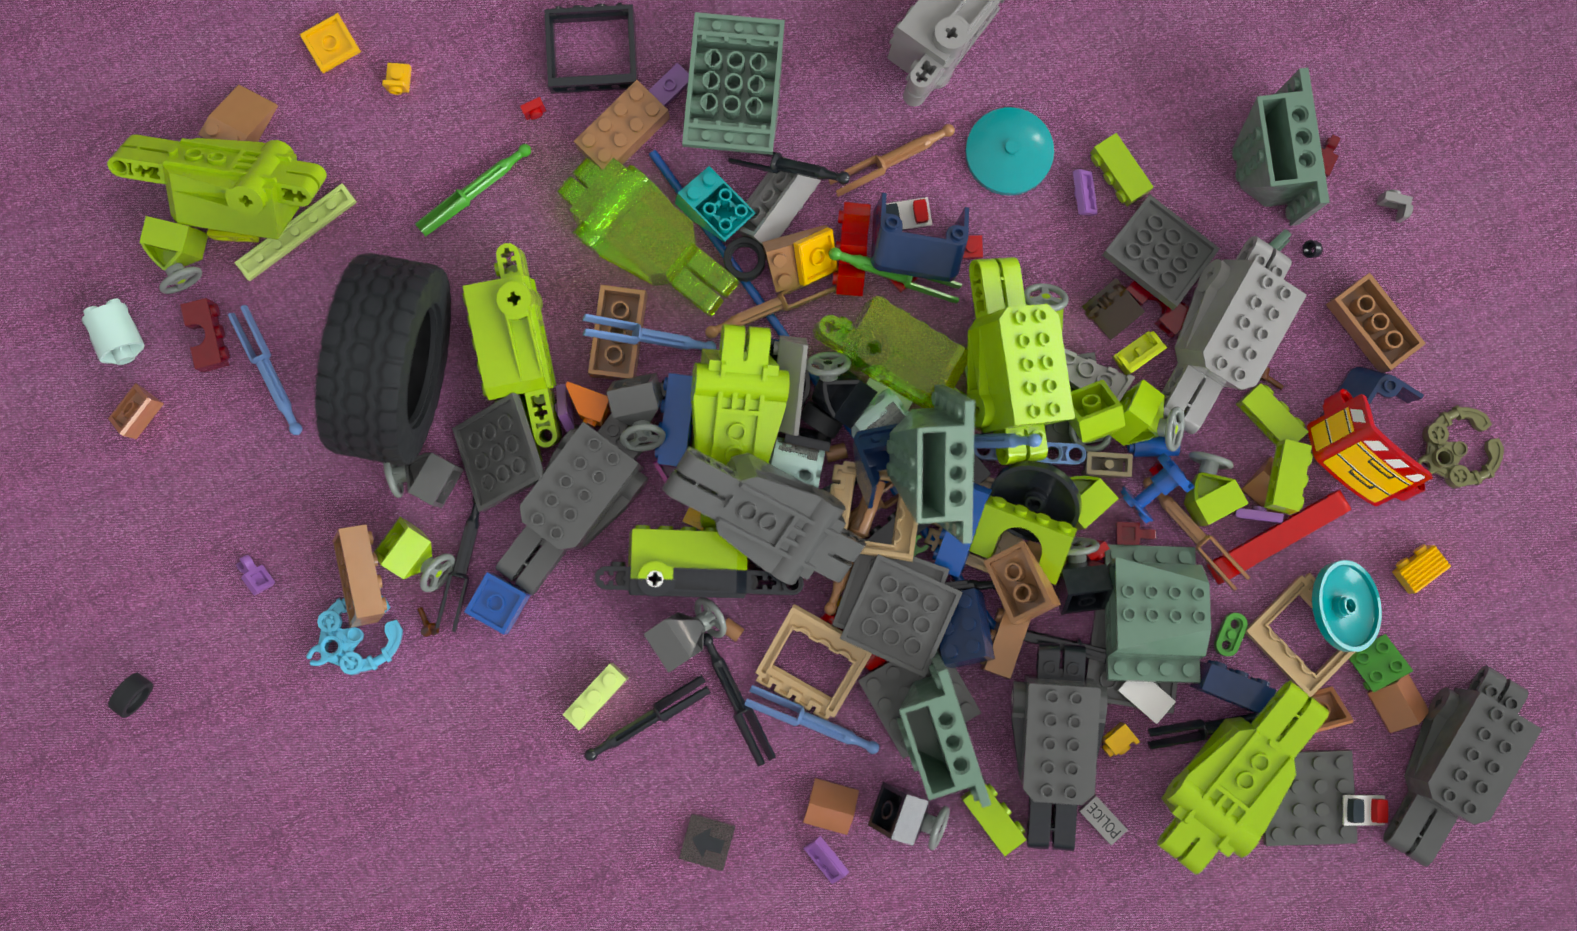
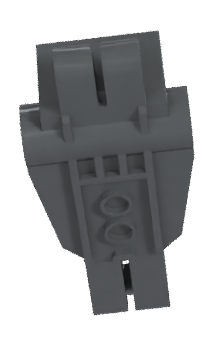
[495,413,655,596]
[662,448,866,585]
[1383,665,1542,867]

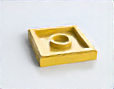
[299,13,361,74]
[793,227,838,286]

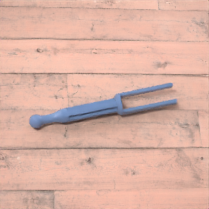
[227,305,303,435]
[583,314,716,350]
[974,433,1042,448]
[744,685,879,754]

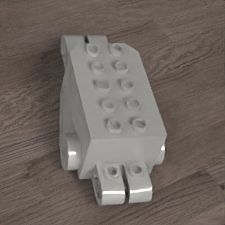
[887,0,1004,107]
[1161,236,1307,434]

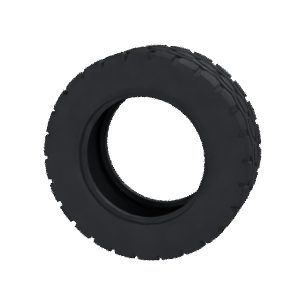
[315,253,451,465]

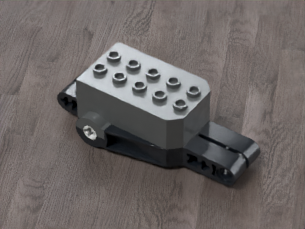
[1011,642,1107,851]

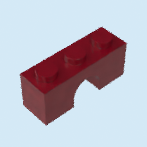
[1126,281,1189,338]
[180,298,230,372]

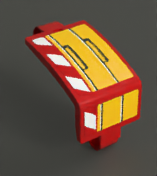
[1307,389,1433,507]

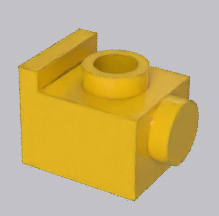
[1101,722,1140,757]

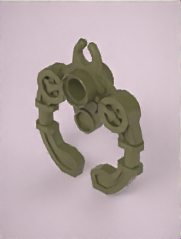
[1417,405,1504,489]

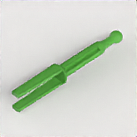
[415,144,531,237]
[829,247,962,304]

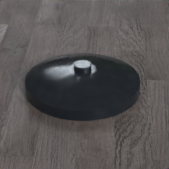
[990,461,1082,542]

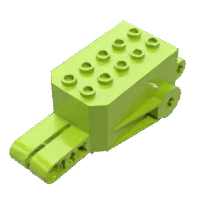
[107,135,327,240]
[463,243,562,447]
[967,257,1075,465]
[691,324,790,528]
[1157,681,1329,875]

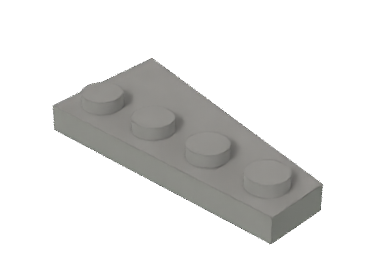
[1064,348,1135,401]

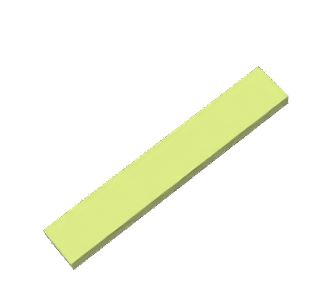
[234,183,357,281]

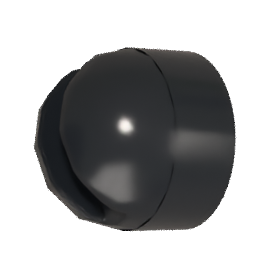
[1302,240,1323,258]

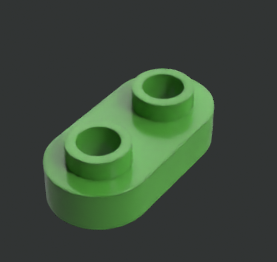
[1214,613,1248,656]

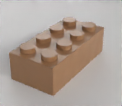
[574,80,670,179]
[1325,273,1426,373]
[588,285,647,380]
[332,525,387,628]

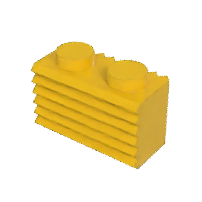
[1392,544,1451,594]

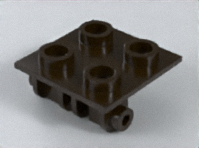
[1082,278,1146,340]

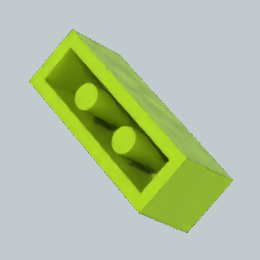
[1090,133,1154,207]
[1236,383,1308,446]
[1264,439,1313,514]
[960,783,1026,857]

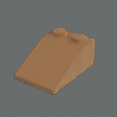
[198,85,278,142]
[762,225,828,292]
[984,541,1061,624]

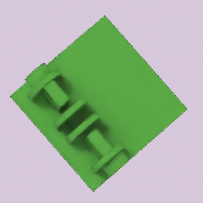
[1349,634,1413,693]

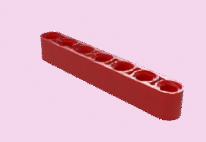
[1206,489,1351,585]

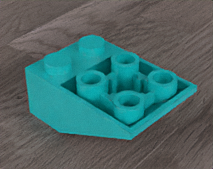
[675,166,756,242]

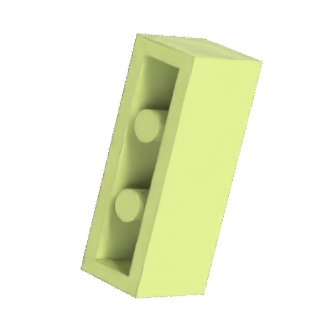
[562,663,629,730]

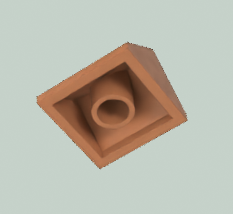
[108,383,164,439]
[1241,456,1282,513]
[1366,674,1429,733]
[1312,686,1353,733]
[803,778,859,835]

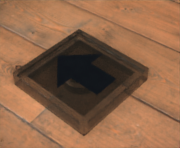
[679,813,736,872]

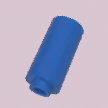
[1127,436,1180,457]

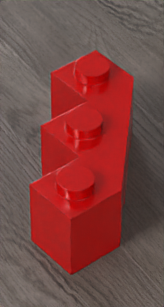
[832,202,871,297]

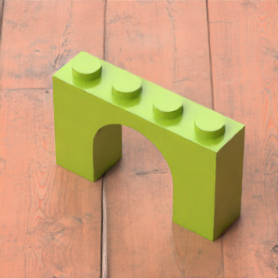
[969,496,1077,585]

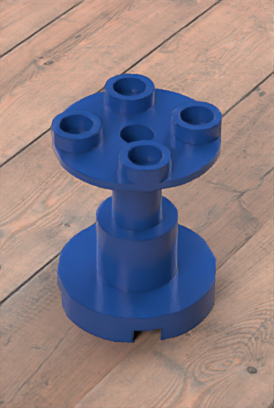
[1120,452,1195,524]

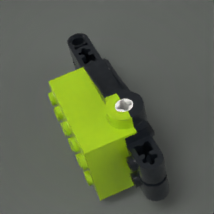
[594,525,804,598]

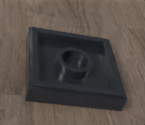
[784,427,832,452]

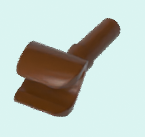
[1260,367,1284,390]
[417,607,439,637]

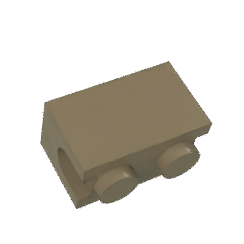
[1081,451,1133,479]

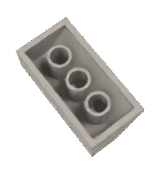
[736,157,821,247]
[773,335,808,436]

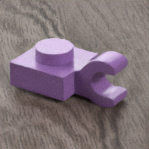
[236,555,275,596]

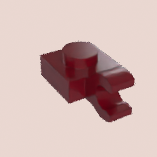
[1321,134,1341,177]
[1116,522,1156,545]

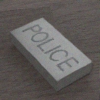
[1078,795,1128,846]

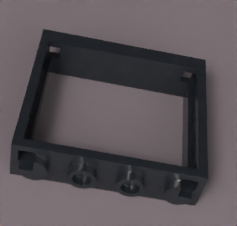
[544,3,638,94]

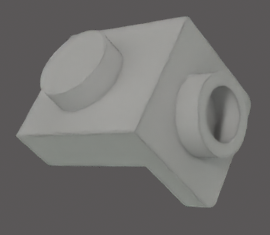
[1377,190,1413,223]

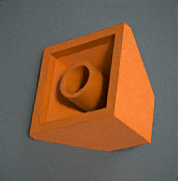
[566,381,611,427]

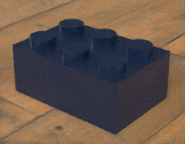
[940,588,995,668]
[1190,660,1277,714]

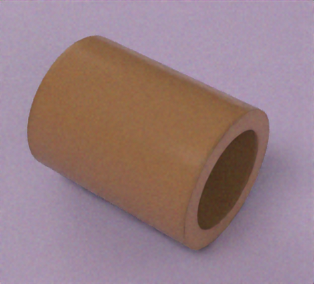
[825,442,848,463]
[725,618,745,642]

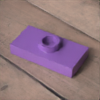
[648,62,689,107]
[1073,169,1098,216]
[554,384,574,432]
[1234,506,1284,523]
[803,836,849,884]

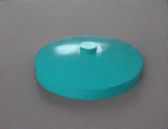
[965,107,1054,196]
[1312,560,1382,652]

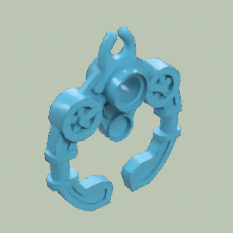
[306,596,403,675]

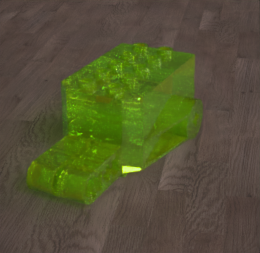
[557,158,740,317]
[813,295,983,433]

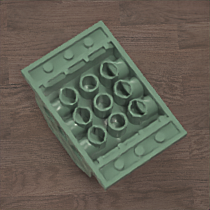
[682,12,785,155]
[1232,68,1330,226]
[887,384,975,544]
[1104,544,1211,684]
[897,651,991,808]

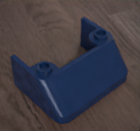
[871,193,969,282]
[1320,367,1424,417]
[853,423,899,509]

